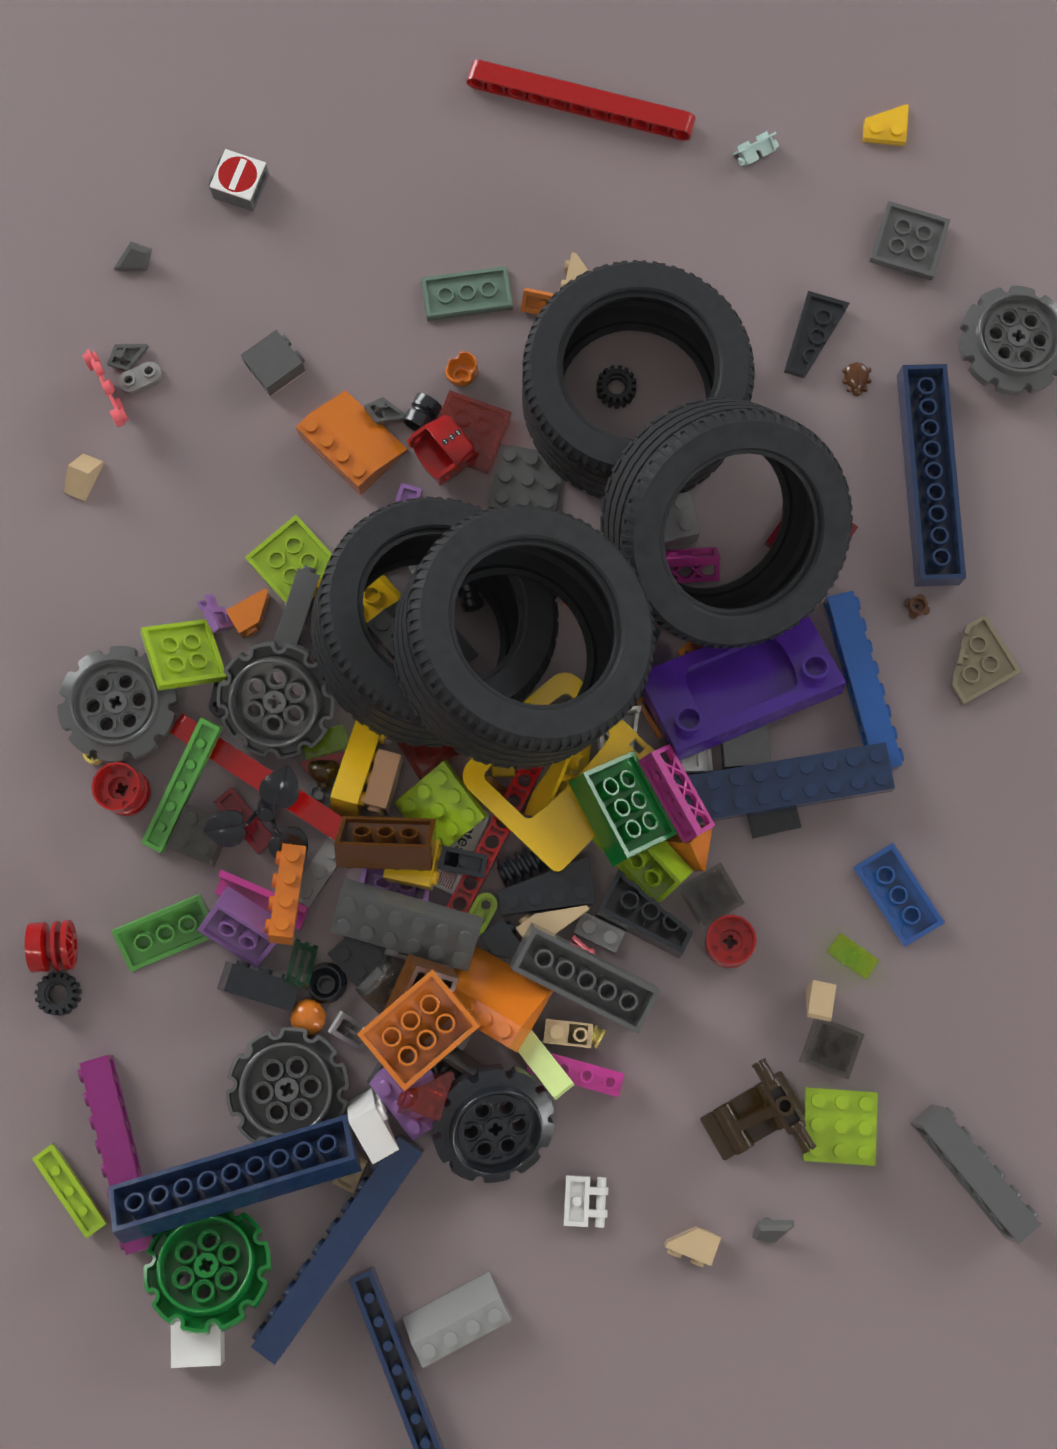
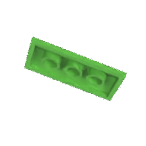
[111,894,210,972]

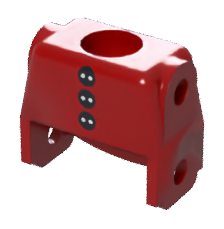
[407,414,478,486]

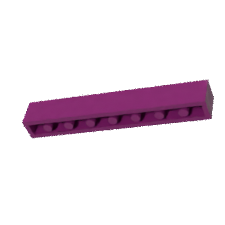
[78,1055,156,1255]

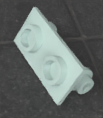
[732,131,779,166]

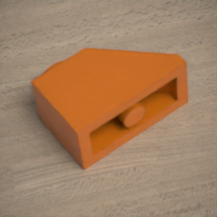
[226,588,271,639]

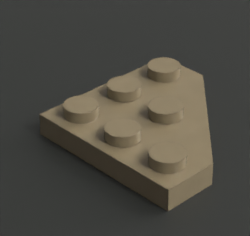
[950,614,1022,706]

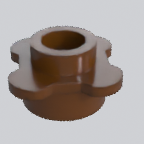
[904,594,930,619]

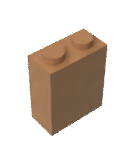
[363,749,404,817]

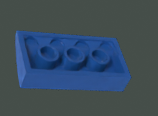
[853,843,945,947]

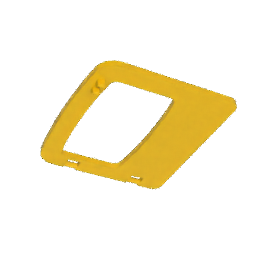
[462,672,655,872]

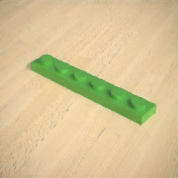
[141,717,223,853]

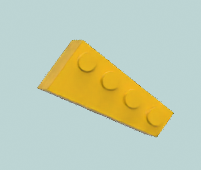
[330,721,387,816]

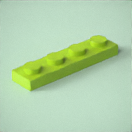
[32,1143,109,1239]

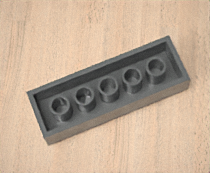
[330,878,483,971]
[509,922,661,1033]
[910,1105,1041,1243]

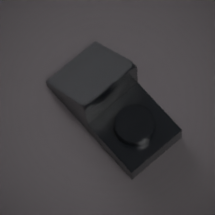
[437,845,488,879]

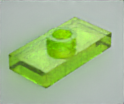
[303,724,349,760]
[826,932,879,979]

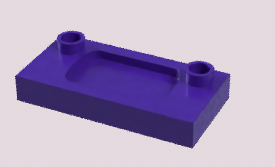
[641,615,846,761]

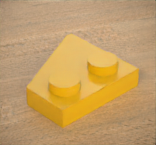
[862,104,909,146]

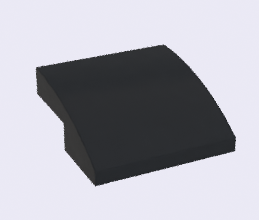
[747,808,801,839]

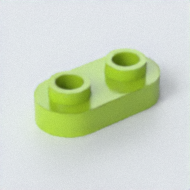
[468,893,498,937]

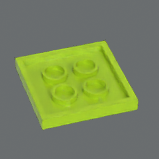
[245,515,332,604]
[140,619,227,691]
[394,760,488,847]
[802,1087,878,1166]

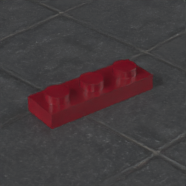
[214,787,274,855]

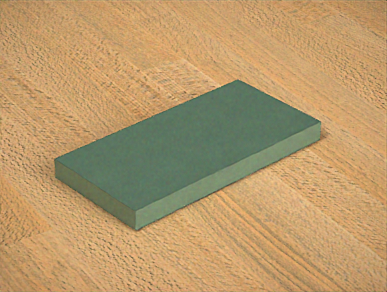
[421,266,513,321]

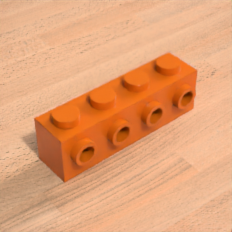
[264,843,306,945]

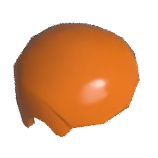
[445,351,479,387]
[290,997,326,1036]

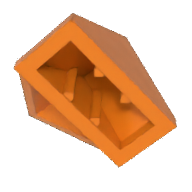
[666,825,712,872]

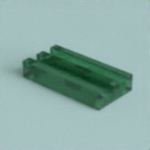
[284,938,318,989]

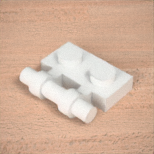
[563,1175,609,1228]

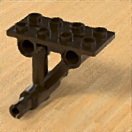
[700,1058,817,1160]

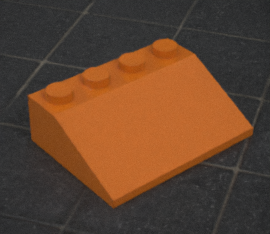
[296,390,408,495]
[454,946,553,1053]
[357,969,481,1091]

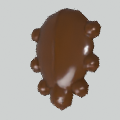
[842,362,872,397]

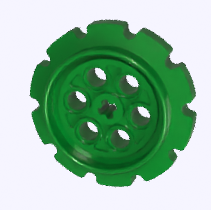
[143,1210,272,1335]

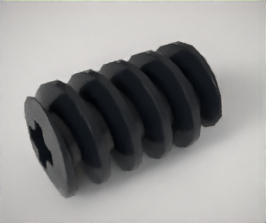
[496,847,548,888]

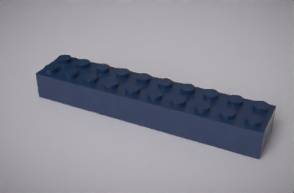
[897,364,966,587]
[674,742,895,824]
[108,1115,362,1244]
[251,1134,425,1365]

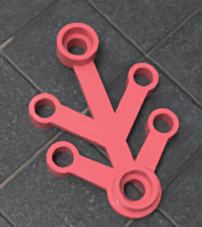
[82,349,129,428]

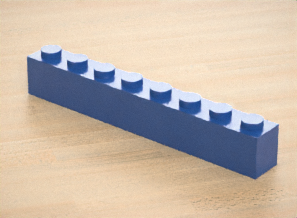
[823,591,904,770]

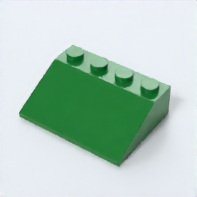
[569,751,678,867]

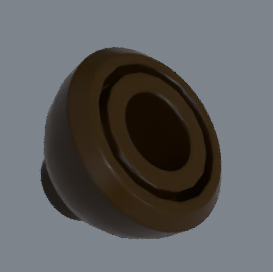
[307,760,340,787]

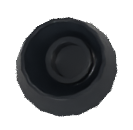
[306,962,347,1004]

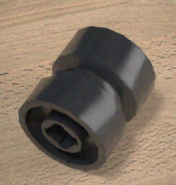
[402,393,442,432]

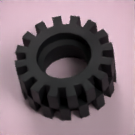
[596,365,637,409]
[34,972,82,1016]

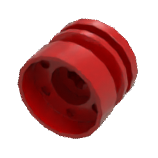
[91,762,151,817]
[705,915,757,969]
[24,920,78,973]

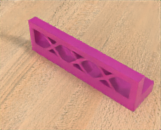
[665,547,720,583]
[638,744,715,844]
[214,870,310,931]

